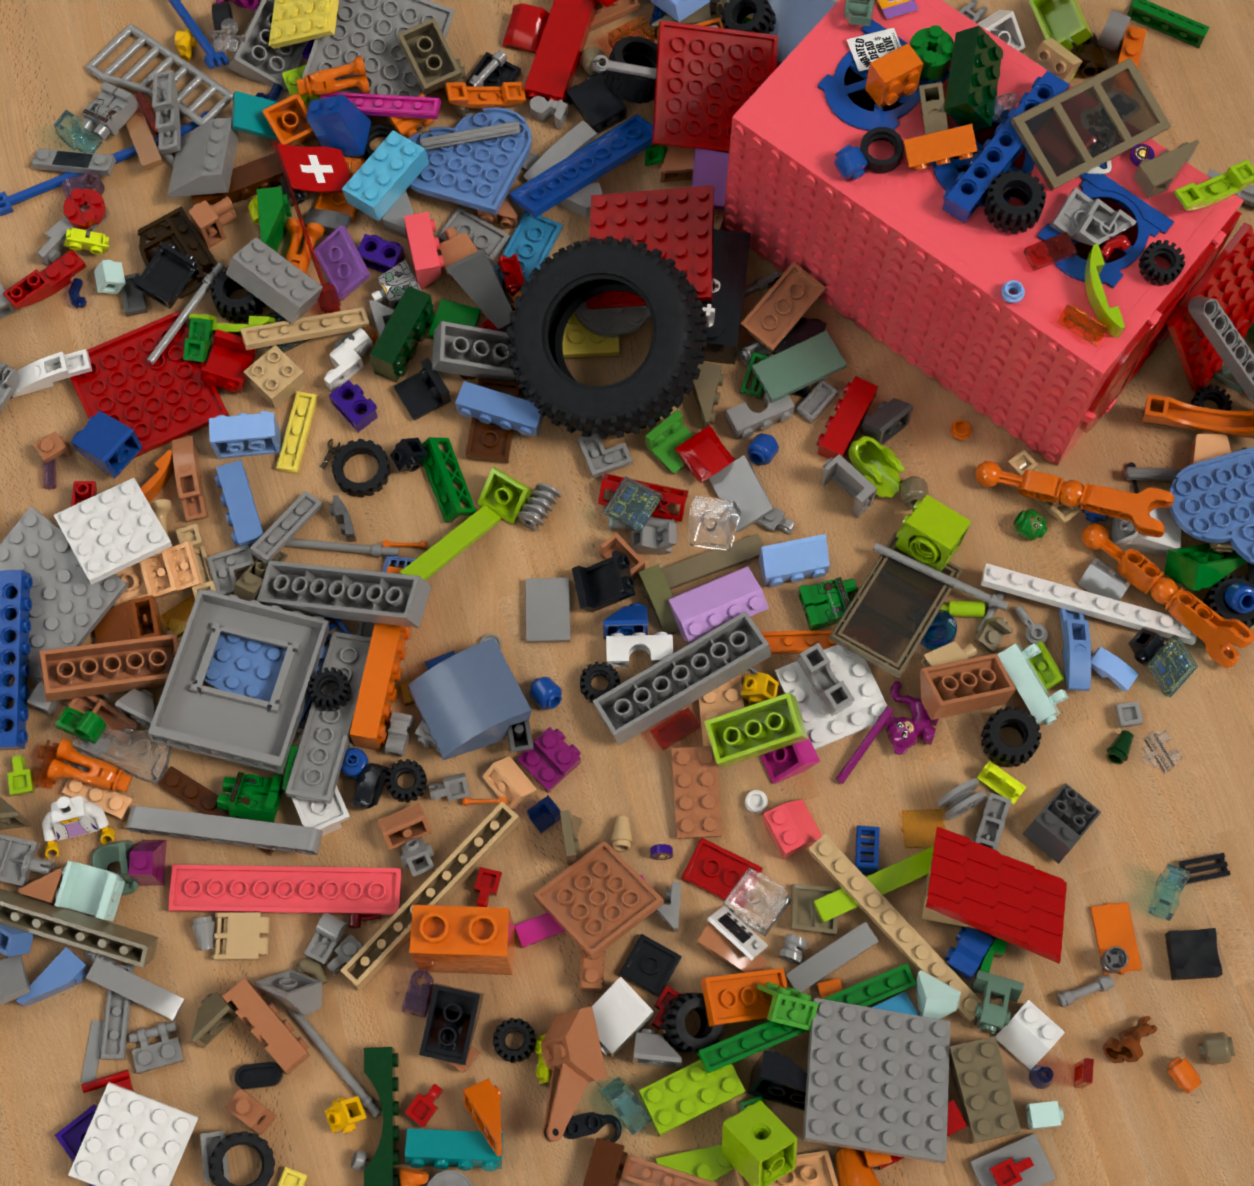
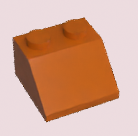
[262,93,316,146]

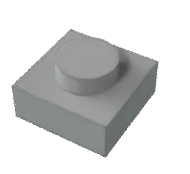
[1115,701,1143,728]

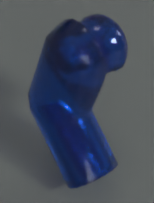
[68,278,87,308]

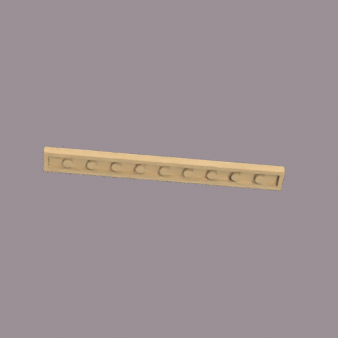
[807,834,982,1023]

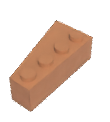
[222,978,310,1074]

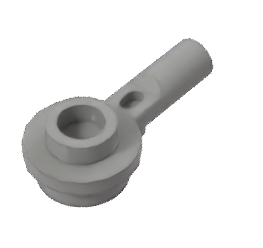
[1015,605,1048,644]

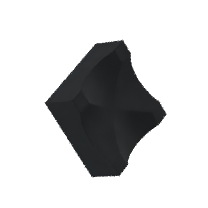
[1165,928,1223,980]

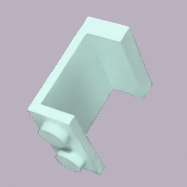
[54,861,126,921]

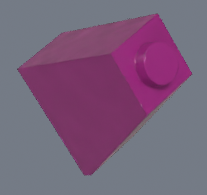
[129,840,167,886]

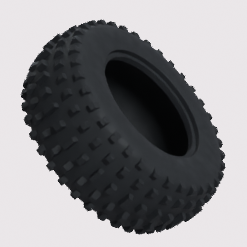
[507,236,707,439]

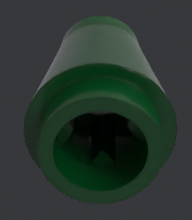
[1106,730,1134,764]

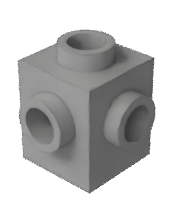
[400,837,435,877]

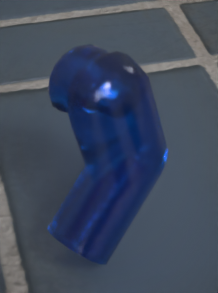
[256,83,283,102]

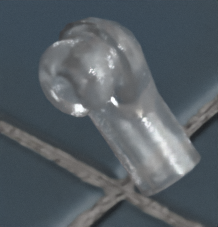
[992,93,1019,120]

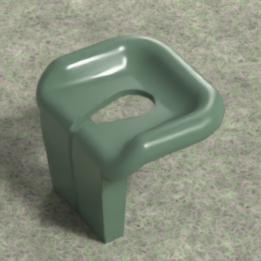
[91,840,139,896]

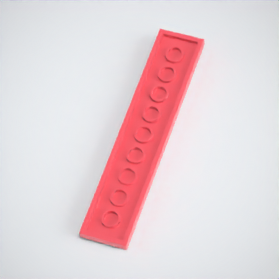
[168,865,402,915]

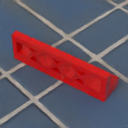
[598,474,689,522]

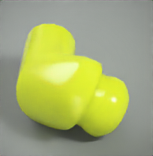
[248,195,259,224]

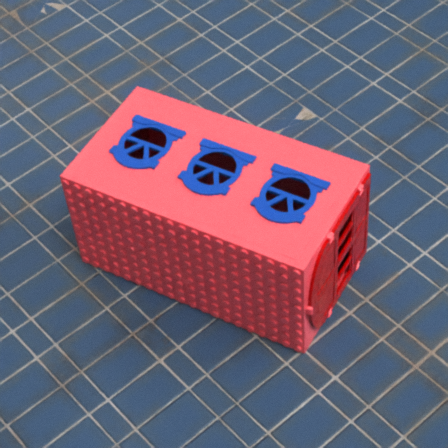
[722,0,1244,466]

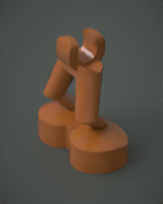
[1102,1016,1157,1063]

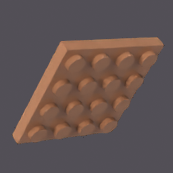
[533,840,664,959]

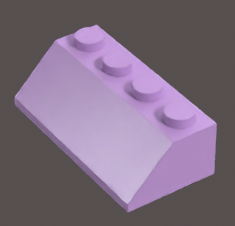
[667,566,769,642]

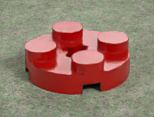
[63,188,107,229]

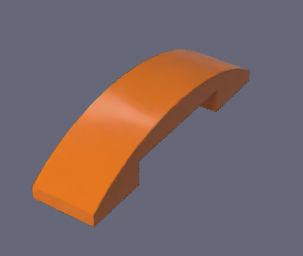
[445,82,526,108]
[140,450,174,503]

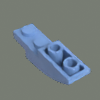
[1058,608,1091,691]

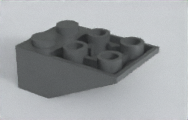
[1023,783,1101,864]

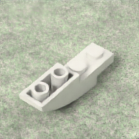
[12,349,92,398]

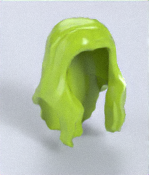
[848,436,905,499]

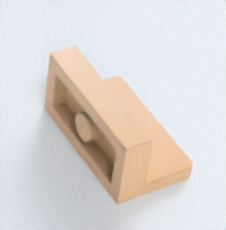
[482,756,537,810]

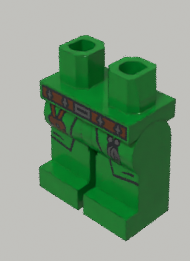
[798,577,862,630]
[217,772,284,823]

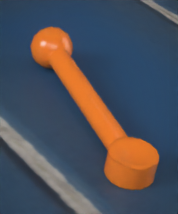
[382,540,428,549]
[462,796,508,806]

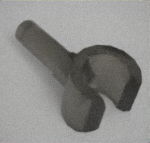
[320,439,340,469]

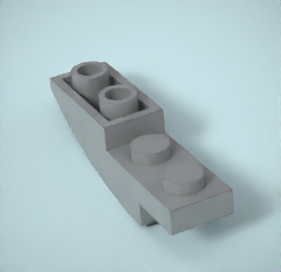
[37,206,109,267]

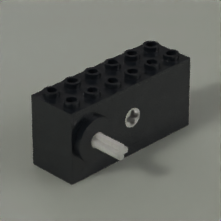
[700,229,751,365]

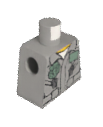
[371,260,422,310]

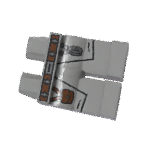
[80,81,140,141]

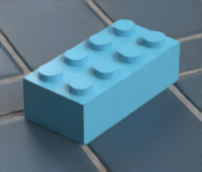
[342,130,429,221]

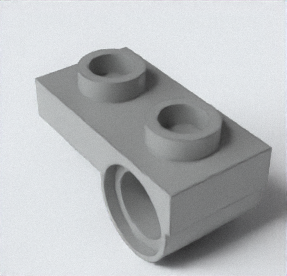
[304,913,348,966]

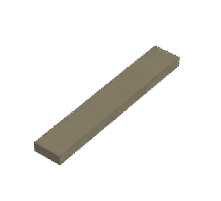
[637,533,763,599]

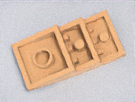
[114,542,203,607]

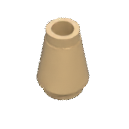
[610,816,633,852]

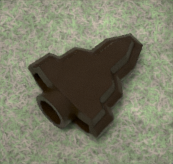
[1073,33,1108,77]

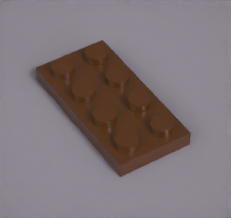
[466,378,520,463]

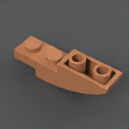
[172,436,209,522]

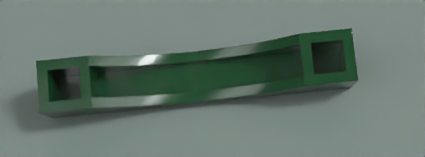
[364,1047,400,1186]

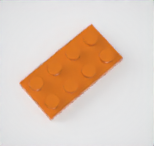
[700,968,787,1027]

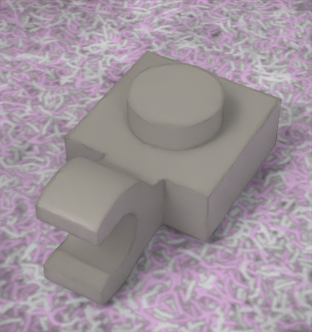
[755,506,795,535]
[428,773,470,802]
[327,934,363,975]

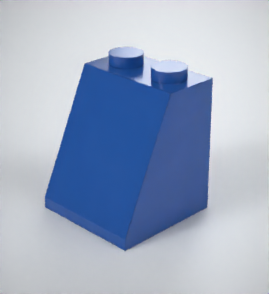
[306,94,371,158]
[71,411,143,479]

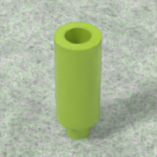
[940,601,985,618]

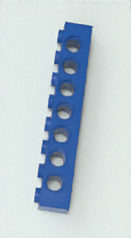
[942,70,1070,223]
[0,570,33,750]

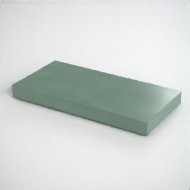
[752,330,847,403]

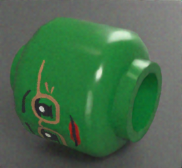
[1014,509,1048,541]

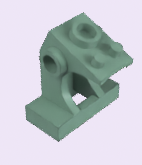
[971,970,1024,1034]

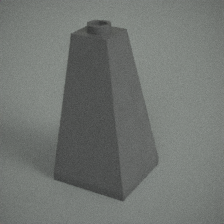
[446,249,515,333]

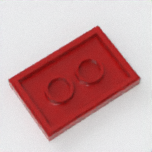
[681,837,763,910]

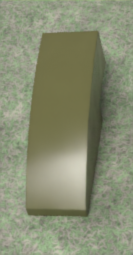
[638,564,679,635]

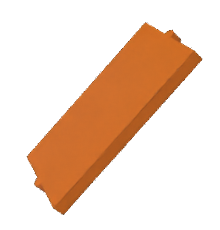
[1090,902,1142,975]

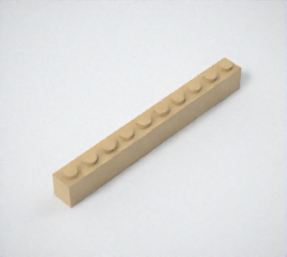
[340,801,520,990]

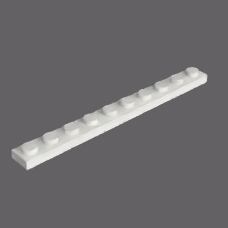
[981,563,1197,645]

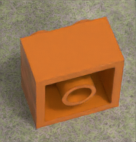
[865,43,923,108]

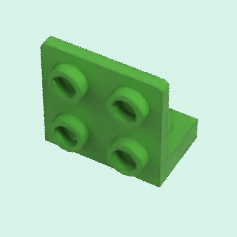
[645,409,694,474]
[757,982,819,1031]

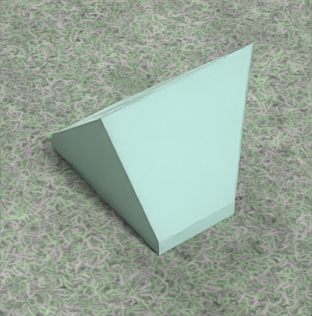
[915,970,961,1019]

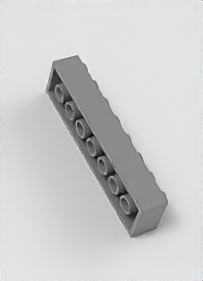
[257,560,431,628]
[593,611,771,746]

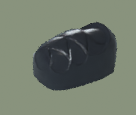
[350,763,388,810]

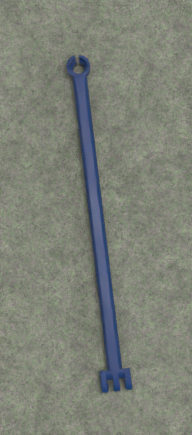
[168,0,229,69]
[0,111,216,216]

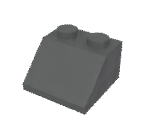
[860,398,914,445]

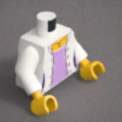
[42,796,116,858]

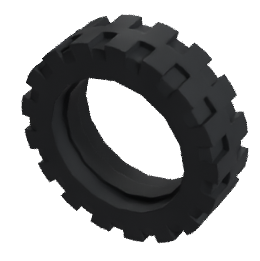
[332,439,390,498]
[208,1131,275,1186]

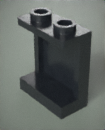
[566,73,627,134]
[132,241,198,309]
[572,551,635,613]

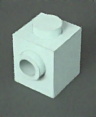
[94,260,126,294]
[1025,1101,1064,1130]

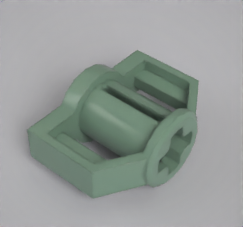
[844,0,875,27]

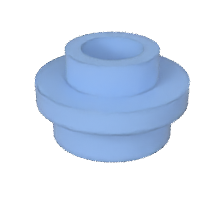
[1001,280,1025,303]

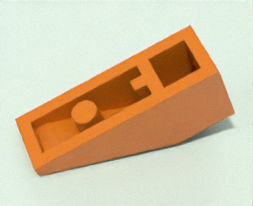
[463,1078,502,1157]

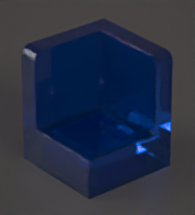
[526,795,561,833]

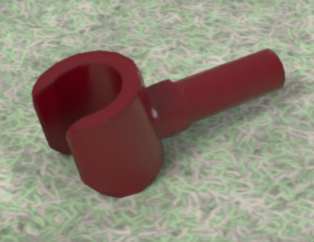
[348,913,381,928]

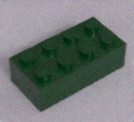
[944,26,1003,131]
[370,286,435,383]

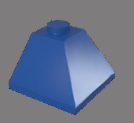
[603,603,648,639]

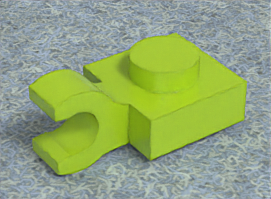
[7,755,35,796]

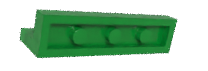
[1127,0,1210,48]
[422,437,477,523]

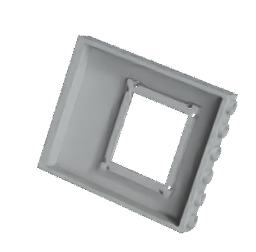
[148,589,329,774]

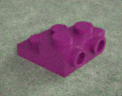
[517,727,581,793]

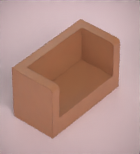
[600,532,645,580]

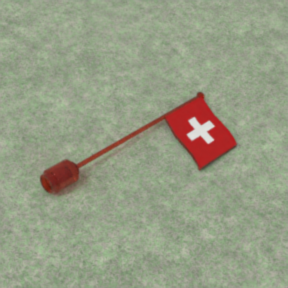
[271,140,351,314]

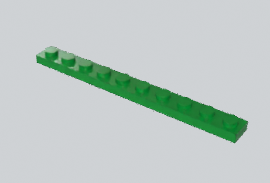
[697,963,917,1074]

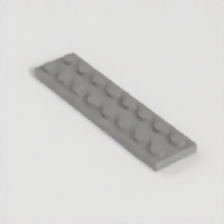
[285,631,371,804]

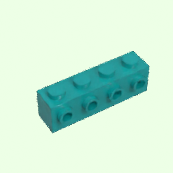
[404,1128,503,1172]

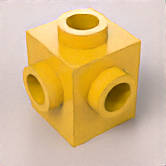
[741,672,779,705]
[324,1096,367,1134]

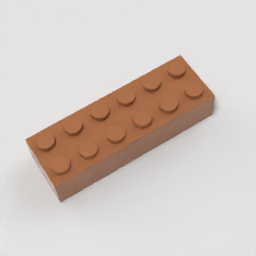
[39,634,179,702]

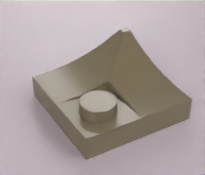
[560,810,582,866]
[790,884,841,935]

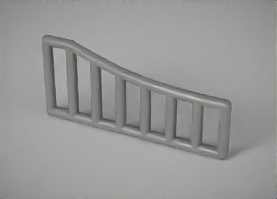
[86,24,233,126]

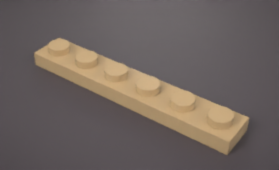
[241,307,370,350]

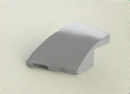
[1049,187,1137,246]

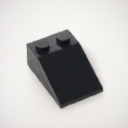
[419,984,484,1065]
[747,1050,807,1111]

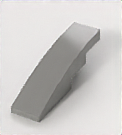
[152,70,181,155]
[523,121,598,181]
[973,792,1012,850]
[786,922,879,993]
[86,957,185,1021]

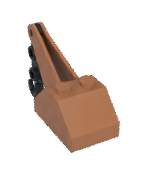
[541,1006,622,1142]

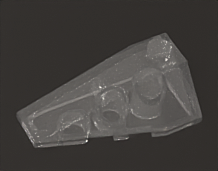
[72,727,172,785]

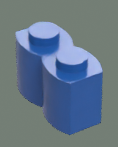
[944,927,994,981]

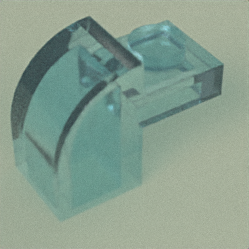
[54,110,102,153]
[1148,864,1190,921]
[600,1077,652,1135]

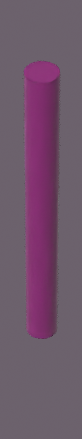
[836,706,894,784]

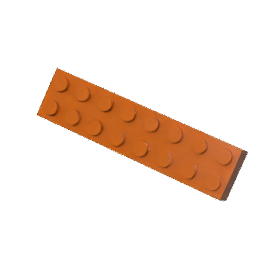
[349,566,411,751]

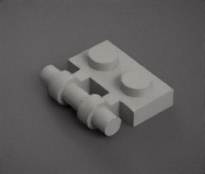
[129,1022,185,1074]

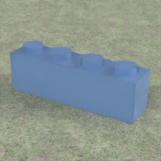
[455,381,545,437]
[214,460,264,547]

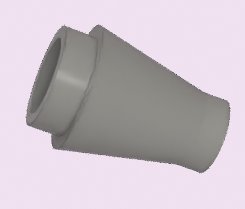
[192,916,215,951]

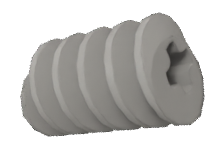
[518,483,562,531]

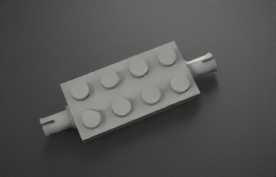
[0,834,54,887]

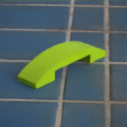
[1174,159,1254,211]
[1085,244,1125,338]
[189,314,276,334]

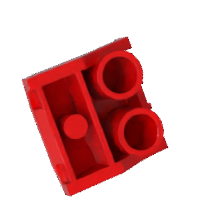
[502,3,550,53]
[674,425,736,483]

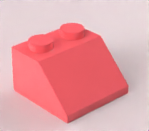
[762,799,822,859]

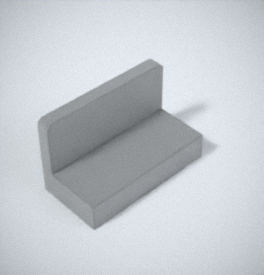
[1078,557,1131,601]

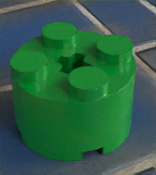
[910,25,954,81]

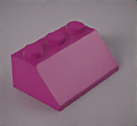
[760,734,820,784]

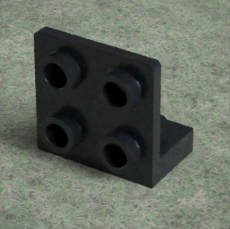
[394,358,451,421]

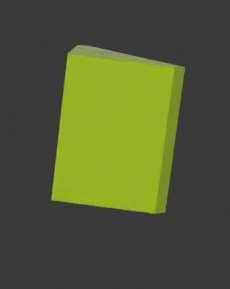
[477,467,531,525]

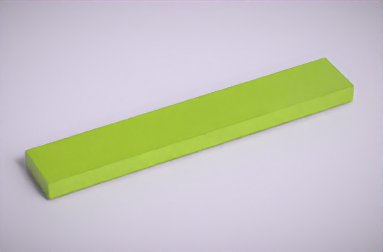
[399,505,501,581]
[812,846,934,923]

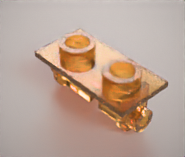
[1057,305,1109,347]
[32,740,61,789]

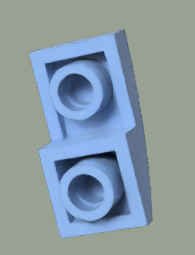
[1091,647,1139,692]

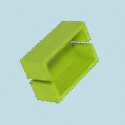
[1028,0,1093,50]

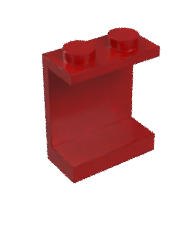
[200,329,257,393]

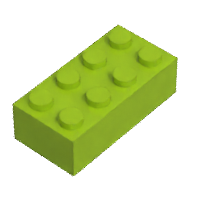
[705,693,808,767]
[639,1060,746,1137]

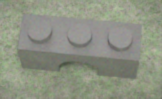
[725,393,795,440]
[797,643,855,716]

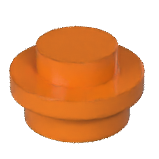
[950,419,972,440]

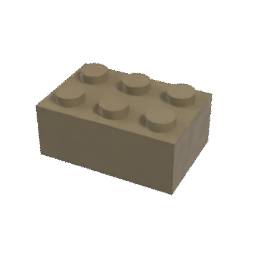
[397,17,461,96]

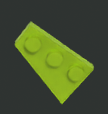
[655,1144,734,1181]

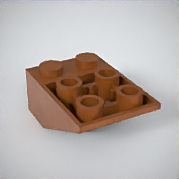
[94,595,163,644]

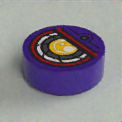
[1130,144,1154,167]
[650,844,673,860]

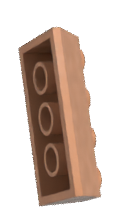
[920,653,1016,720]

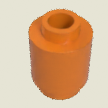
[1167,1056,1202,1094]

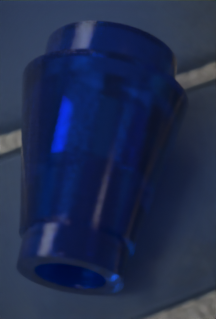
[1029,1065,1053,1089]

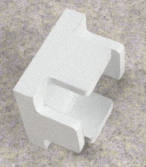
[291,785,350,836]

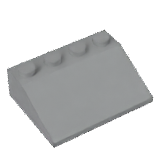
[227,0,309,91]
[168,117,239,197]

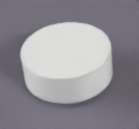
[745,790,768,814]

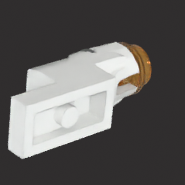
[324,325,378,393]

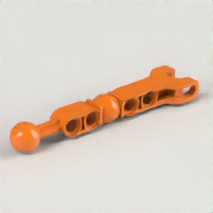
[975,461,1175,537]
[1081,523,1254,668]

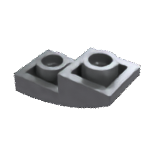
[304,209,352,235]
[330,495,356,542]

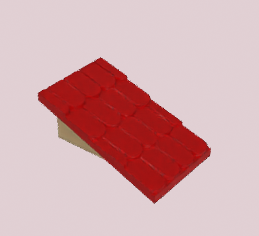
[921,826,1067,964]

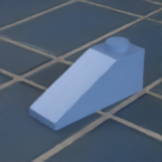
[0,924,34,957]
[16,947,91,1007]

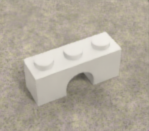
[606,632,673,668]

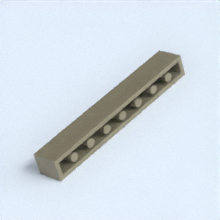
[0,889,158,968]

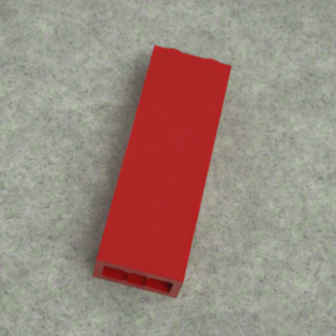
[524,0,599,103]

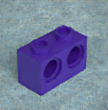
[357,234,405,273]
[329,380,378,433]

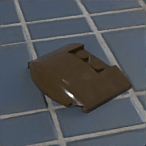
[138,206,223,299]

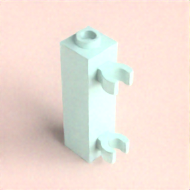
[997,643,1069,726]

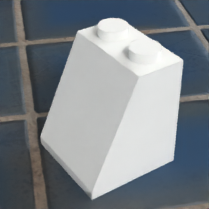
[1111,508,1181,556]
[592,977,653,1057]

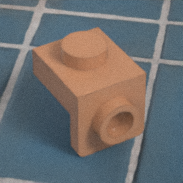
[33,431,71,463]

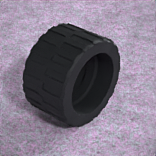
[603,36,658,104]

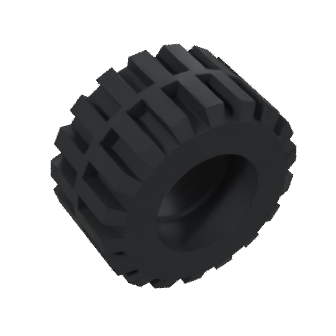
[721,0,776,34]
[984,169,1046,234]
[210,267,266,323]
[1203,575,1254,628]
[981,706,1041,768]
[660,993,725,1053]

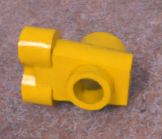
[175,28,198,62]

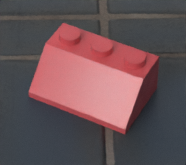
[404,212,444,290]

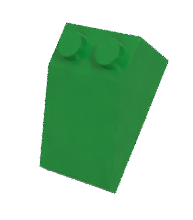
[257,187,292,252]
[1164,543,1247,591]

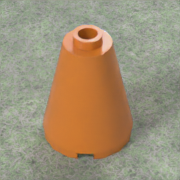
[835,1147,882,1186]

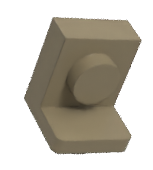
[974,617,1013,653]

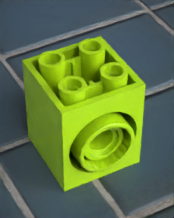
[895,494,972,572]
[722,1100,797,1186]

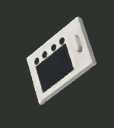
[707,905,768,961]

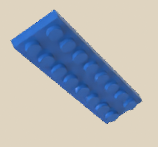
[509,114,653,218]

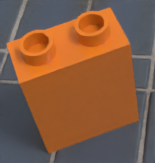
[409,905,515,975]

